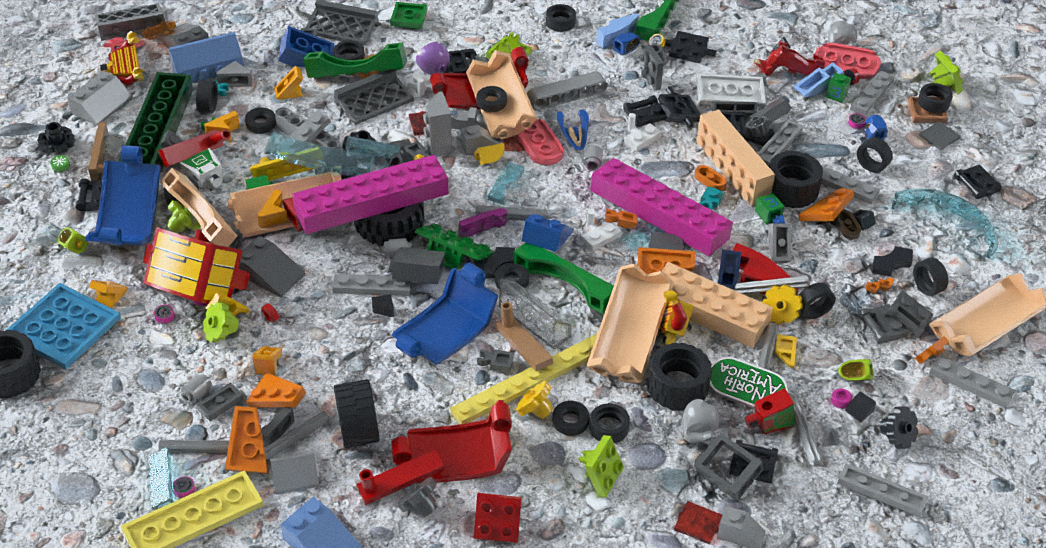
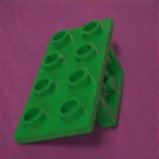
[414,223,495,270]

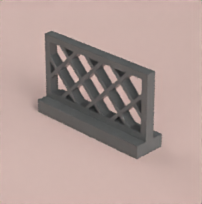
[305,0,379,46]
[95,3,166,41]
[334,69,414,125]

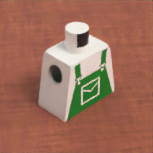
[180,148,223,188]

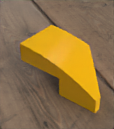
[205,293,250,316]
[774,334,797,368]

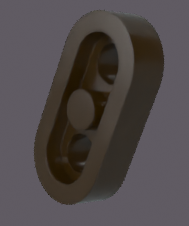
[834,209,861,240]

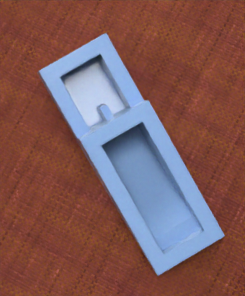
[597,13,639,49]
[794,62,844,97]

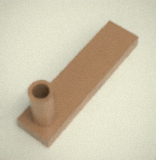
[88,122,109,181]
[495,302,553,371]

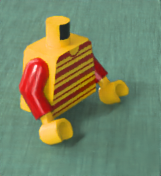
[100,31,144,86]
[658,290,694,345]

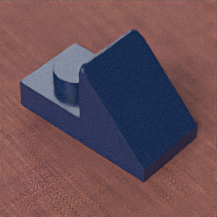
[718,249,742,290]

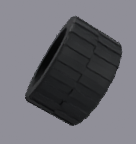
[769,151,823,208]
[0,330,41,398]
[647,343,712,411]
[333,379,380,448]

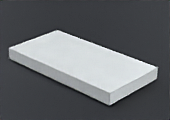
[696,73,766,108]

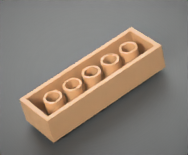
[697,110,775,207]
[662,262,773,349]

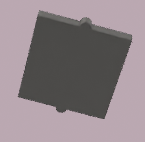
[919,121,961,150]
[648,232,685,251]

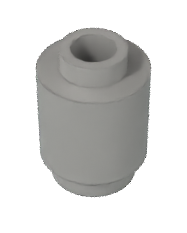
[584,145,603,171]
[384,238,411,258]
[181,374,212,404]

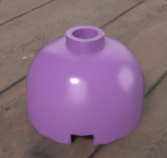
[416,42,450,75]

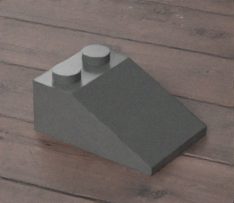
[157,23,209,49]
[238,236,306,297]

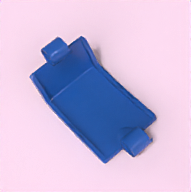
[85,145,160,245]
[392,262,498,365]

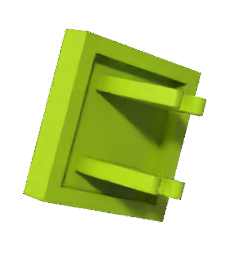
[486,32,532,59]
[929,50,963,95]
[578,435,624,498]

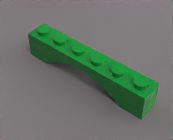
[636,0,679,42]
[303,42,407,79]
[514,243,614,314]

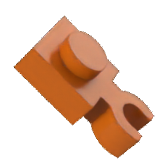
[605,209,637,229]
[915,336,949,364]

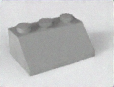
[68,71,133,126]
[423,91,452,157]

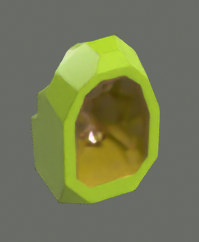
[58,227,88,254]
[838,359,874,381]

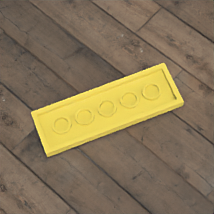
[121,470,264,548]

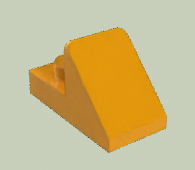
[274,66,303,100]
[204,110,240,141]
[257,189,287,228]
[89,280,128,308]
[252,346,282,376]

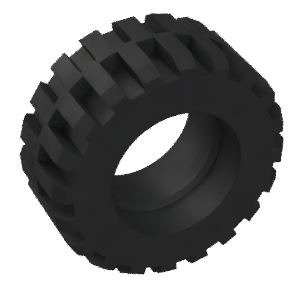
[354,201,425,246]

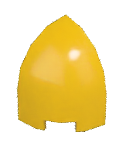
[473,143,505,165]

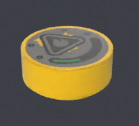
[649,34,666,47]

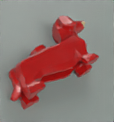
[753,41,825,76]

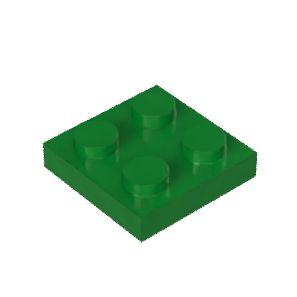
[390,2,428,29]

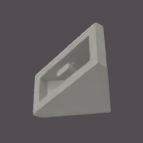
[217,61,253,87]

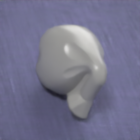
[828,20,858,47]
[682,399,720,445]

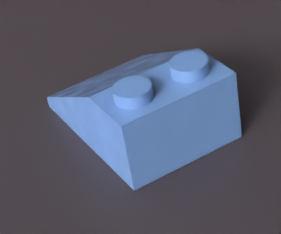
[281,496,362,548]

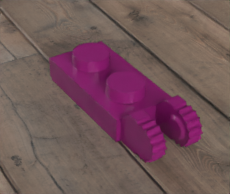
[458,208,507,237]

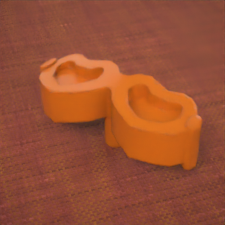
[865,278,894,294]

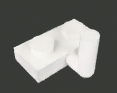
[408,73,433,97]
[624,113,662,152]
[581,209,622,251]

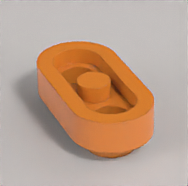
[694,165,726,191]

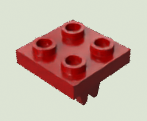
[473,493,522,543]

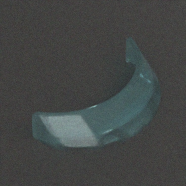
[264,132,376,176]
[891,188,999,259]

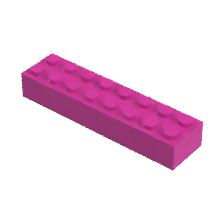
[292,155,449,234]
[590,158,733,257]

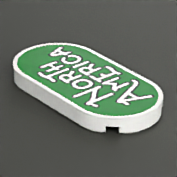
[710,357,788,409]

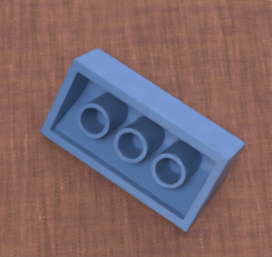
[169,32,244,83]

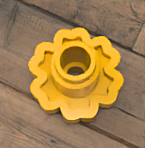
[762,285,803,324]
[515,381,554,419]

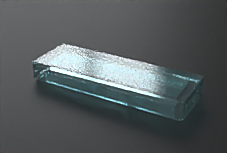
[345,136,400,159]
[488,162,524,205]
[621,223,668,251]
[149,447,174,510]

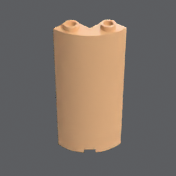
[466,50,537,139]
[227,170,342,238]
[586,264,674,383]
[929,273,1046,356]

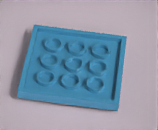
[7,283,121,369]

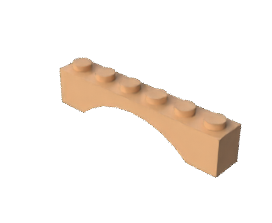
[160,168,237,247]

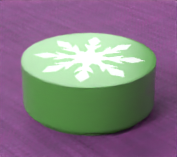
[50,155,70,172]

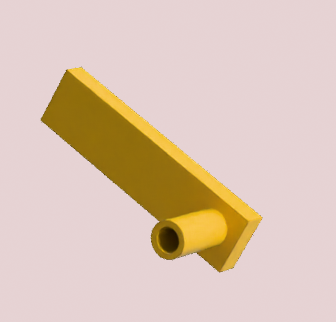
[250,147,325,181]

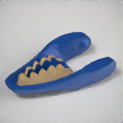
[557,109,589,151]

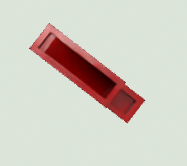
[733,243,799,295]

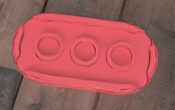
[815,43,881,79]
[515,118,563,165]

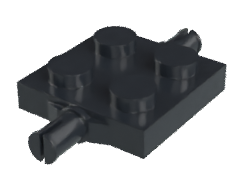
[664,31,717,64]
[657,86,701,129]

